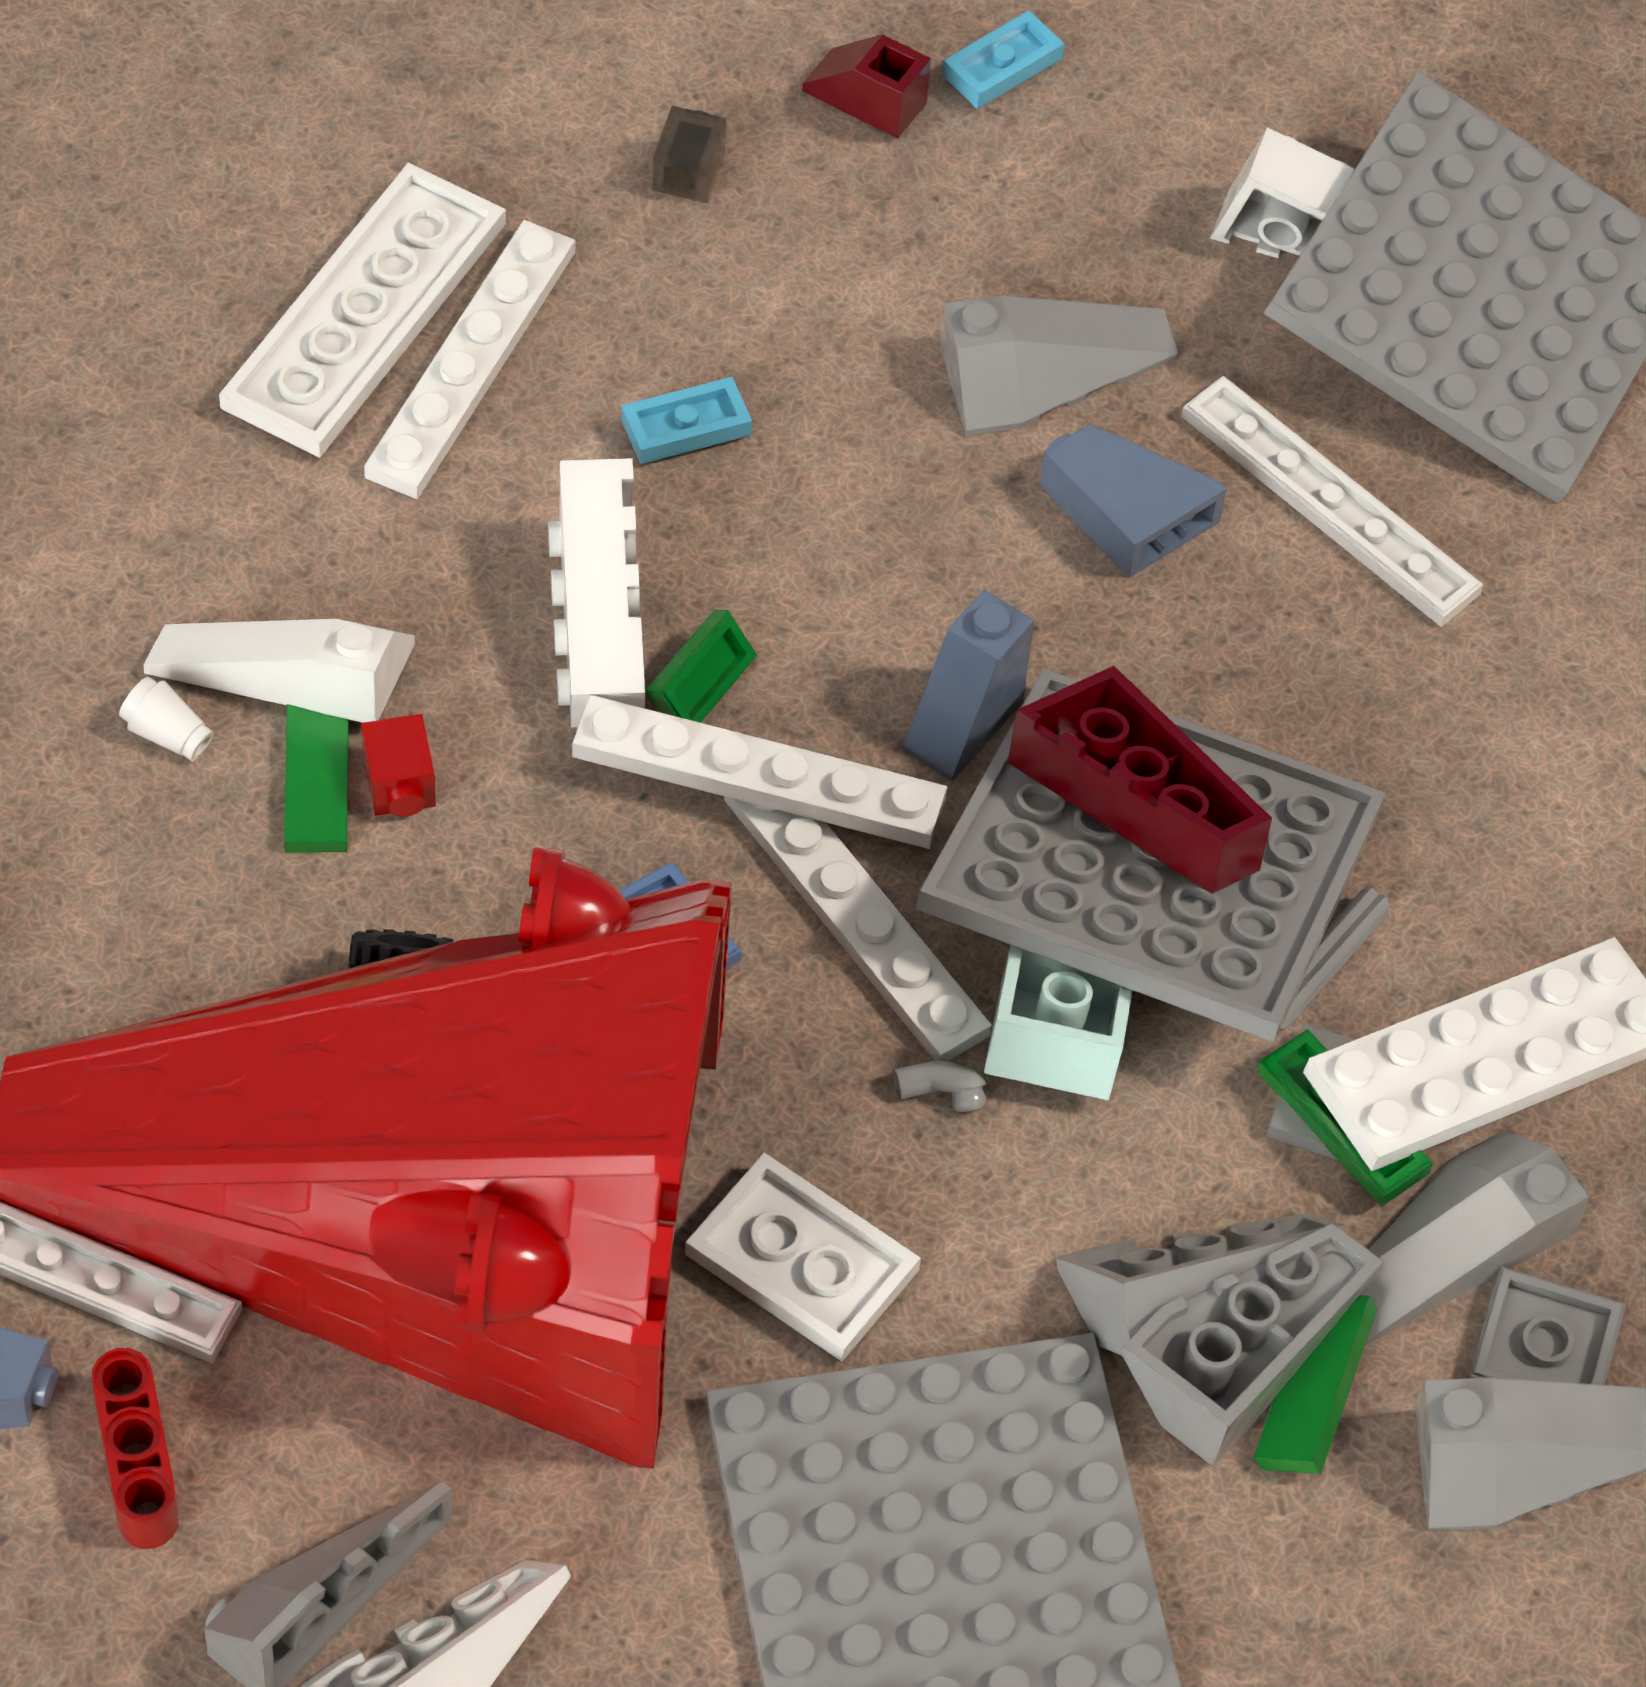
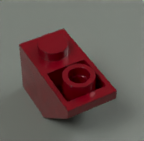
[802,34,931,139]

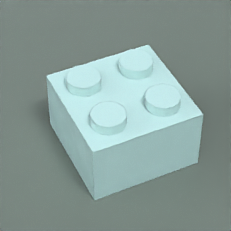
[984,945,1132,1101]

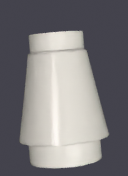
[119,677,214,762]

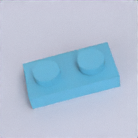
[942,10,1065,109]
[621,377,752,464]

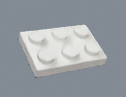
[685,1153,921,1362]

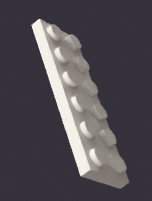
[219,163,506,458]
[1303,937,1646,1171]

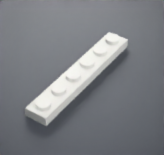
[364,220,575,500]
[572,695,947,849]
[724,796,992,1061]

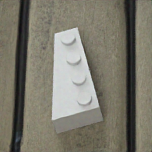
[1210,127,1354,258]
[548,458,645,728]

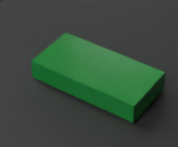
[645,610,757,723]

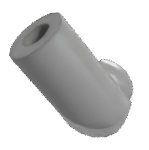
[892,1059,986,1112]

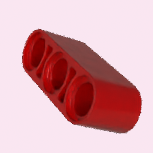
[92,1348,179,1549]

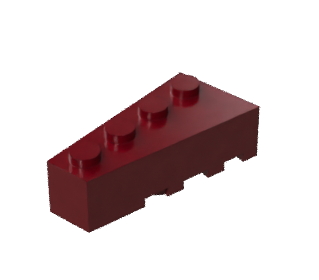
[1007,665,1272,894]

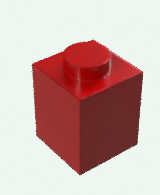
[361,714,436,817]

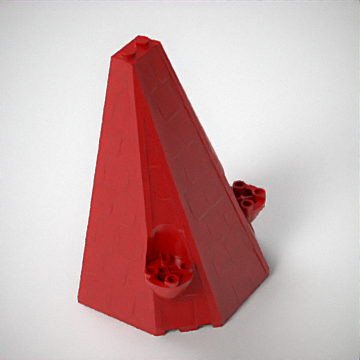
[0,847,732,1469]

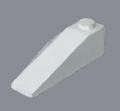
[143,619,415,722]
[300,1560,571,1687]

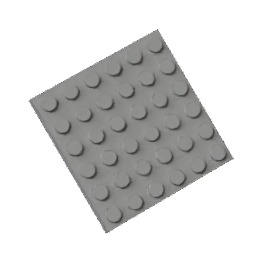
[1264,71,1646,503]
[916,668,1386,1042]
[705,1333,1181,1687]

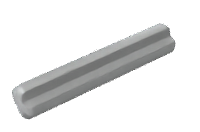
[1280,887,1390,1030]

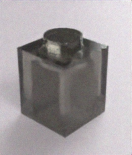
[652,106,727,203]

